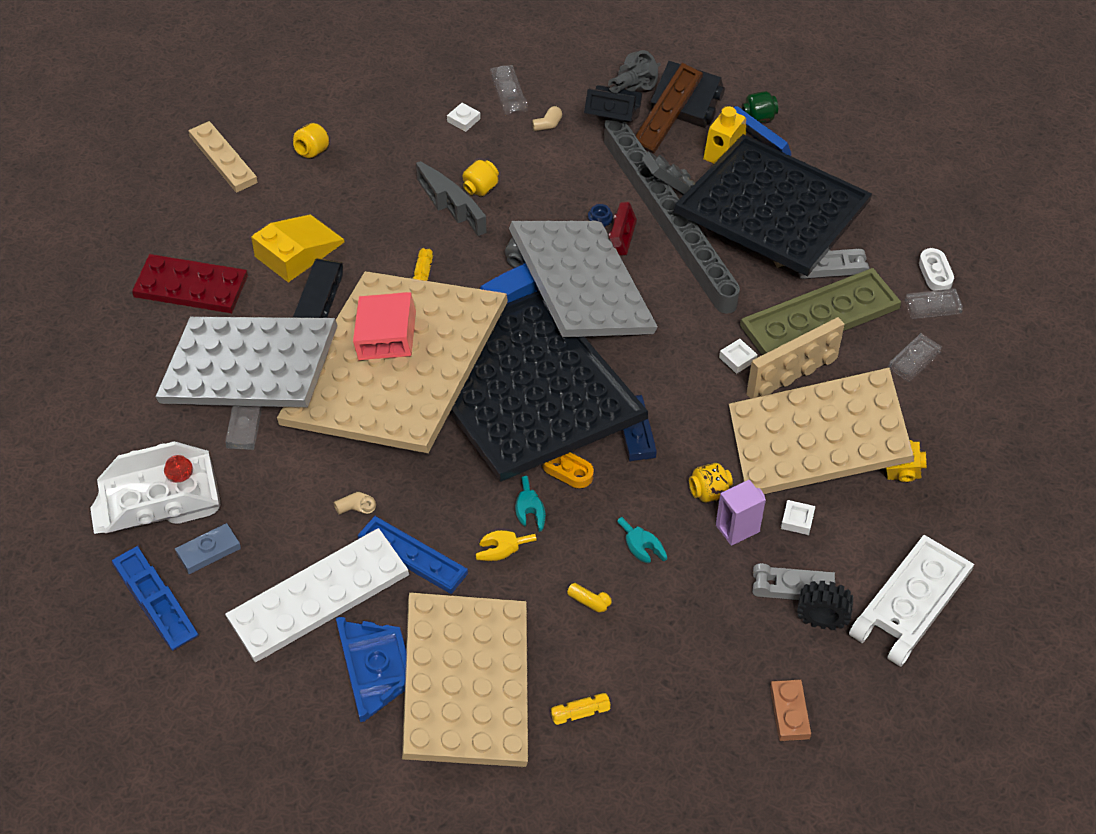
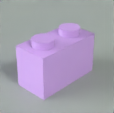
[716,479,766,546]

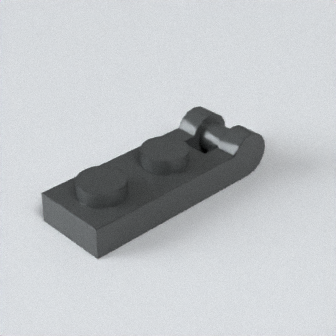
[642,151,695,194]

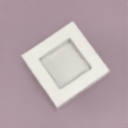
[447,103,480,132]
[719,339,757,374]
[781,500,815,535]

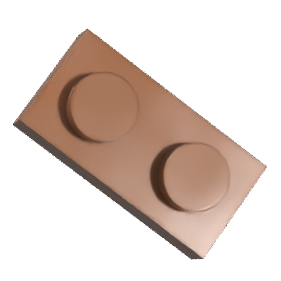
[770,680,811,741]

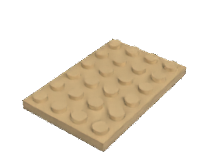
[729,368,914,494]
[402,593,528,767]

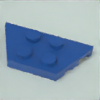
[336,617,406,722]

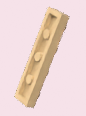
[188,121,258,193]

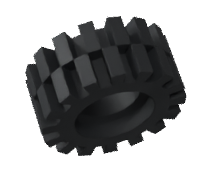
[797,581,853,630]

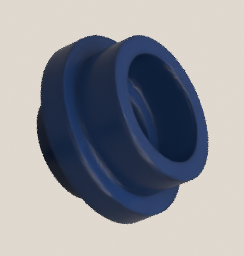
[588,204,613,227]

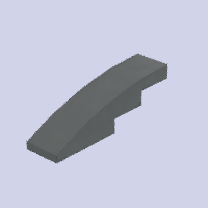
[416,161,487,236]

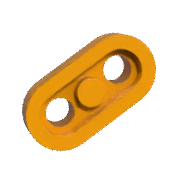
[542,452,594,488]

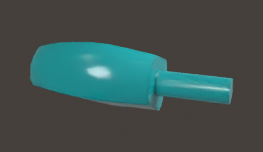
[515,476,546,532]
[617,517,668,563]

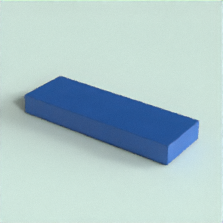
[734,106,791,156]

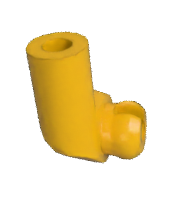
[567,583,612,612]

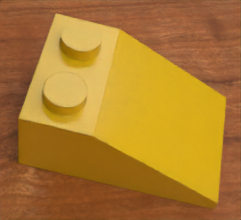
[251,214,345,283]

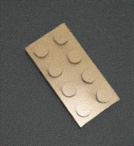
[747,317,845,399]

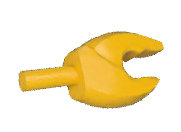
[476,530,537,561]

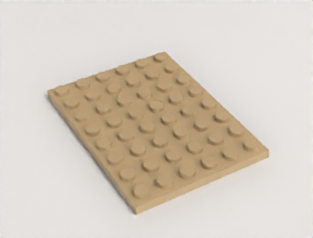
[277,271,508,453]

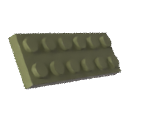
[740,268,901,355]

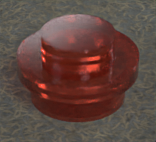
[164,455,193,483]

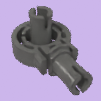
[608,50,661,93]

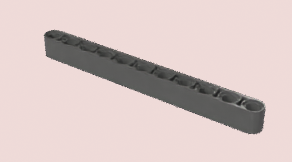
[604,118,740,314]

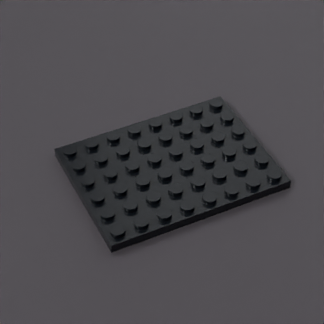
[450,291,648,482]

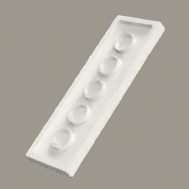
[226,528,409,662]

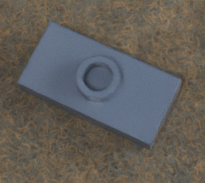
[175,523,241,574]

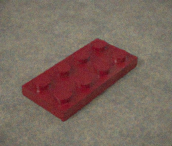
[132,254,248,314]

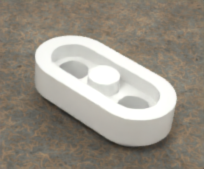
[919,248,954,292]

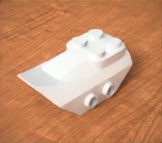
[90,441,220,534]

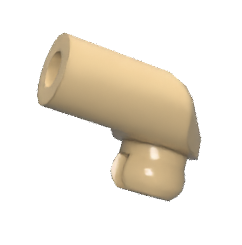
[532,106,562,131]
[333,492,376,515]

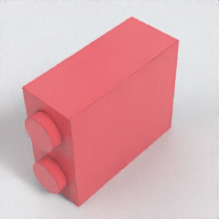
[353,292,416,360]

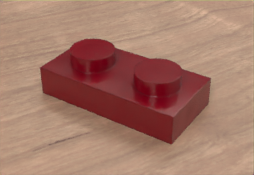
[609,202,637,255]

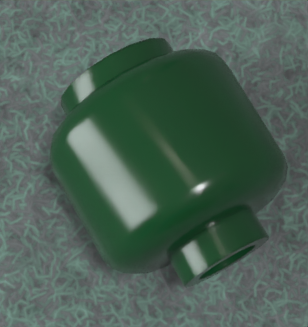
[742,91,778,123]

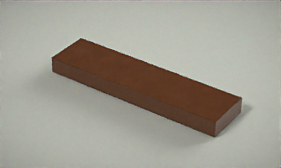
[636,63,703,154]

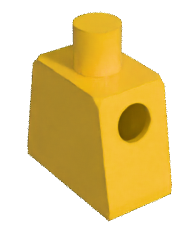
[703,107,746,164]

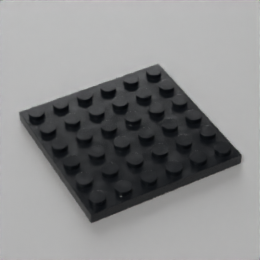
[673,134,872,277]

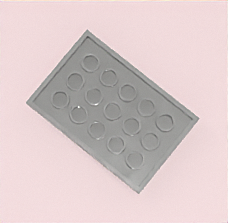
[509,221,658,337]
[156,317,338,407]

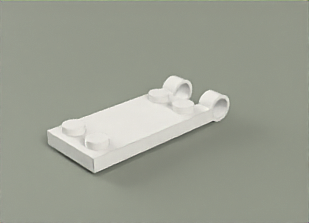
[849,535,974,667]

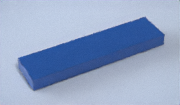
[358,516,468,594]

